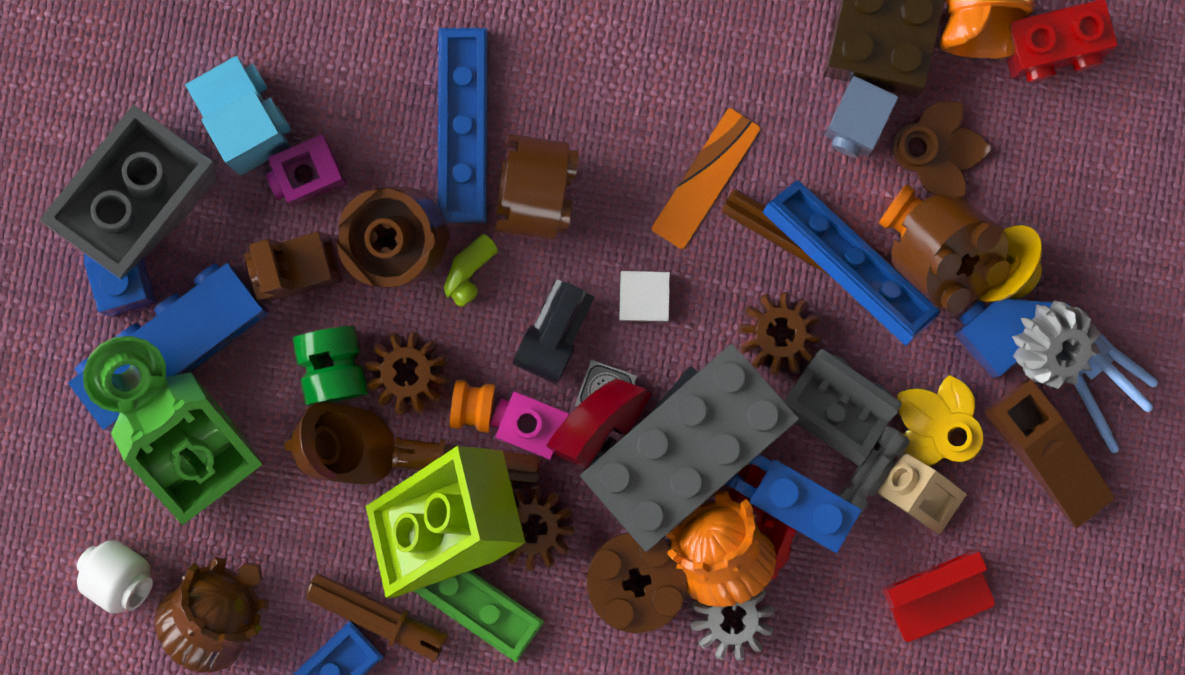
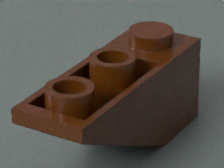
[983,380,1115,529]

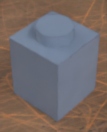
[824,76,898,158]

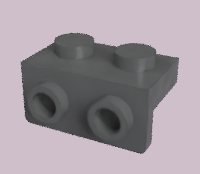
[784,349,902,466]

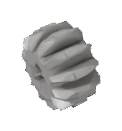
[1012,300,1101,389]
[690,590,774,661]

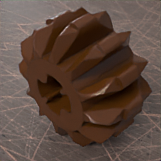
[737,292,822,376]
[365,331,449,415]
[507,486,576,571]

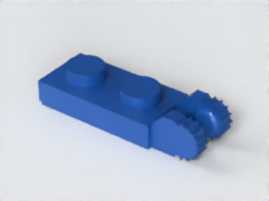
[726,455,862,554]

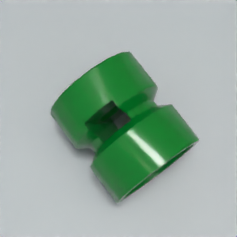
[292,326,368,406]

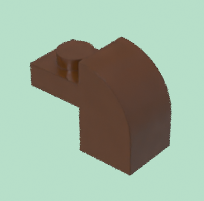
[244,231,342,301]

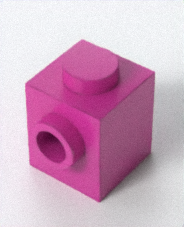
[491,391,569,460]

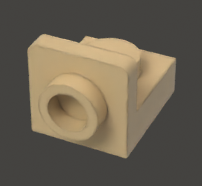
[878,453,967,535]

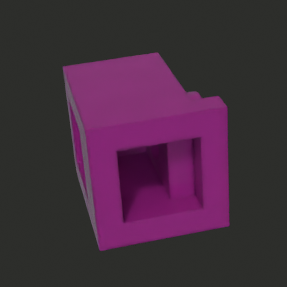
[266,134,347,207]

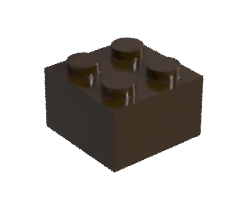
[823,0,944,98]

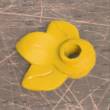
[897,375,984,466]

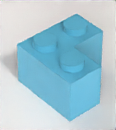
[185,55,292,176]

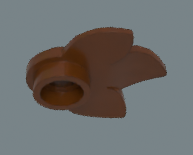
[892,101,991,198]

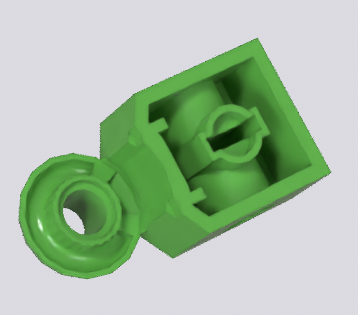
[83,336,262,525]

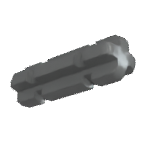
[838,426,910,516]

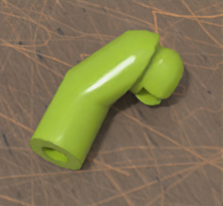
[443,234,498,307]

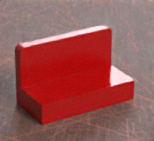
[882,550,995,642]

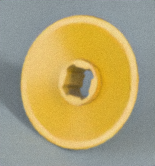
[979,225,1042,302]

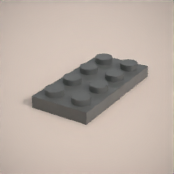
[579,343,799,553]

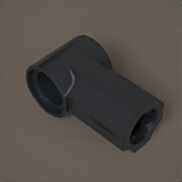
[512,279,595,385]

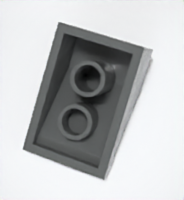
[39,105,217,280]

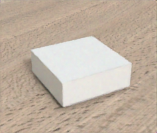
[619,271,670,322]

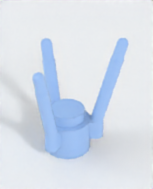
[1074,334,1158,453]

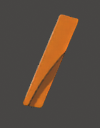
[651,108,760,249]

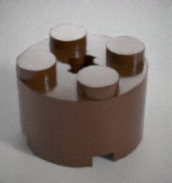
[495,134,579,240]
[337,186,450,288]
[892,194,1010,314]
[587,532,687,633]

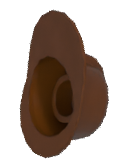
[284,402,395,485]

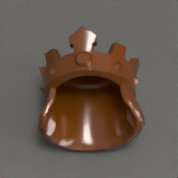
[154,557,269,673]

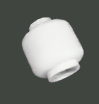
[77,540,153,614]

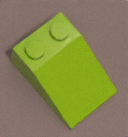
[365,446,525,598]

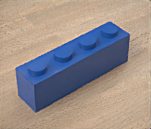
[68,263,269,431]

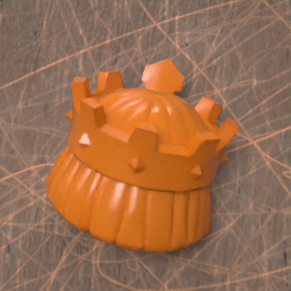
[939,0,1036,59]
[667,491,776,607]

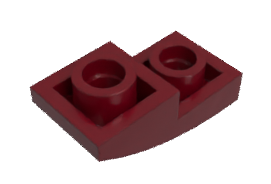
[546,378,652,469]

